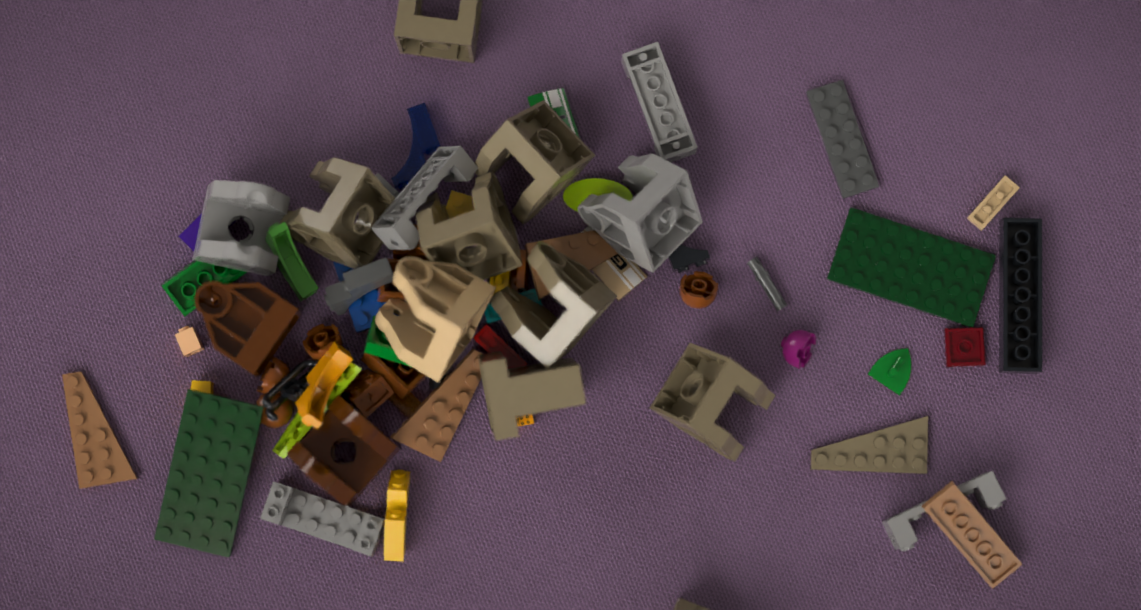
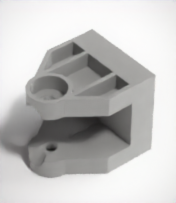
[577,153,703,273]
[192,180,290,276]

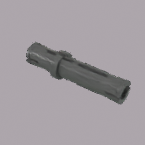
[747,257,788,311]

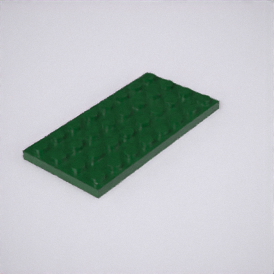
[826,207,996,327]
[154,389,264,557]

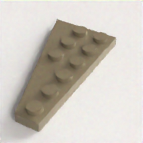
[810,416,928,474]

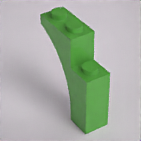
[265,222,319,302]

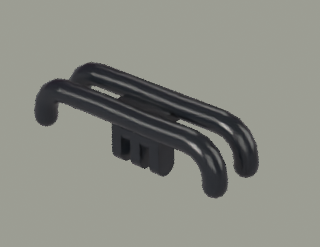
[262,359,318,421]

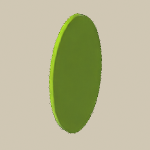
[563,178,633,212]

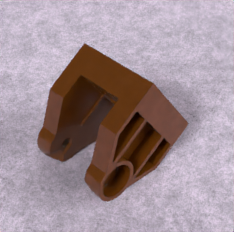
[195,281,302,377]
[287,395,400,507]

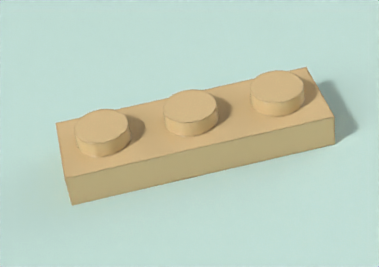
[967,175,1020,231]

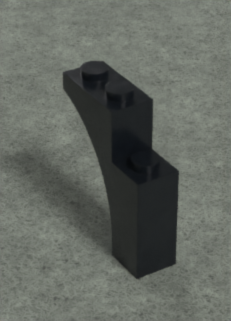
[668,244,710,274]

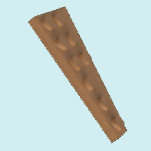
[390,349,482,462]

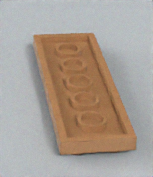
[922,481,1023,589]

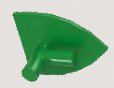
[868,348,911,396]

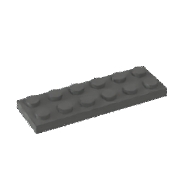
[806,80,879,199]

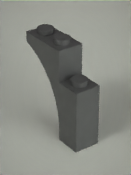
[324,257,394,316]

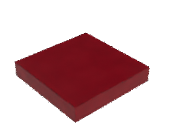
[944,327,986,367]

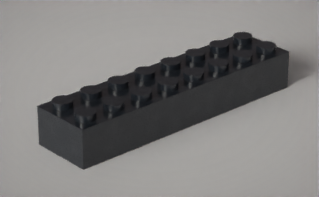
[999,218,1042,374]

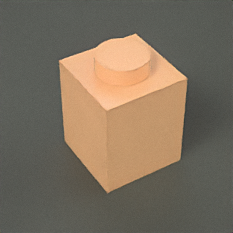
[175,326,205,357]

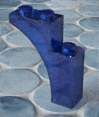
[391,103,441,190]

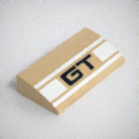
[581,226,647,302]

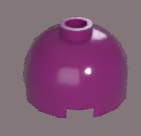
[781,330,816,369]

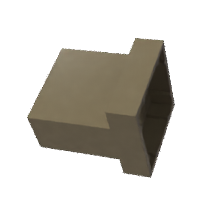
[478,351,586,441]

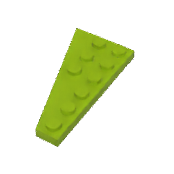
[272,363,362,459]

